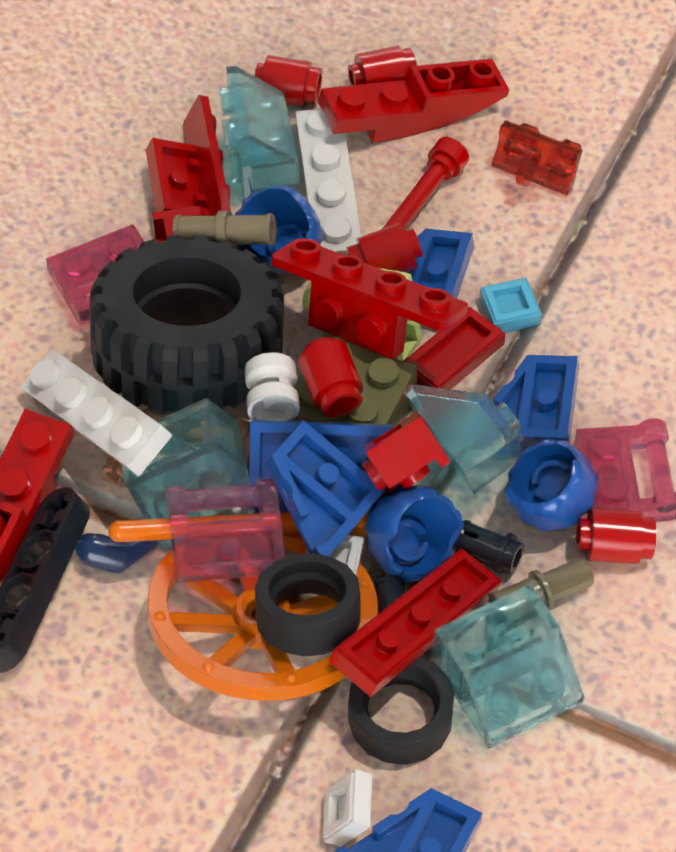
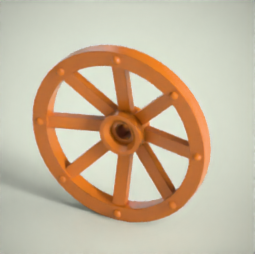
[147,533,378,701]

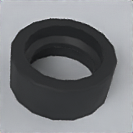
[255,553,361,657]
[348,656,454,765]

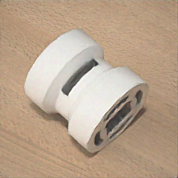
[245,352,300,421]

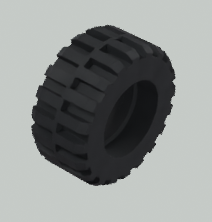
[89,235,284,417]

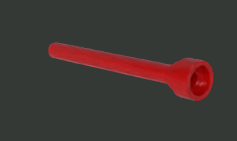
[382,137,469,230]

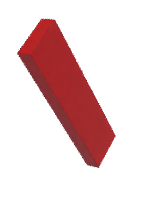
[329,549,502,697]

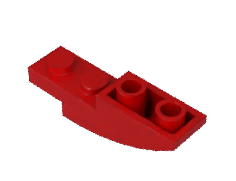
[318,58,510,143]
[0,409,75,582]

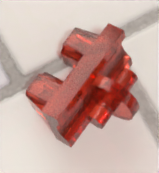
[491,120,583,196]

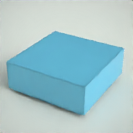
[479,277,542,333]

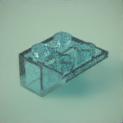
[219,66,300,199]
[122,398,255,551]
[433,584,585,749]

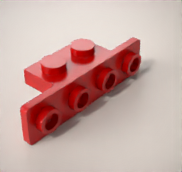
[145,95,231,216]
[271,238,468,359]

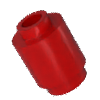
[348,45,417,85]
[253,55,323,107]
[346,223,423,273]
[298,337,363,418]
[576,508,656,564]

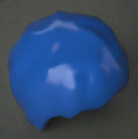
[235,185,324,275]
[504,439,599,532]
[364,485,464,582]

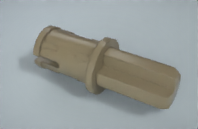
[488,559,594,626]

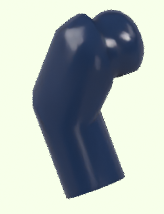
[75,533,158,573]

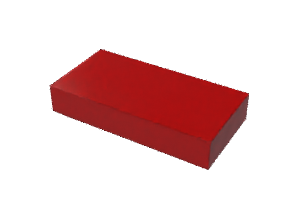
[404,306,506,391]

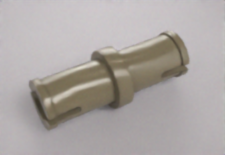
[173,210,277,246]

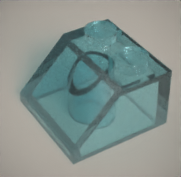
[403,384,524,495]

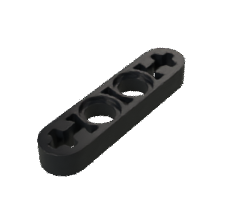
[0,487,90,673]

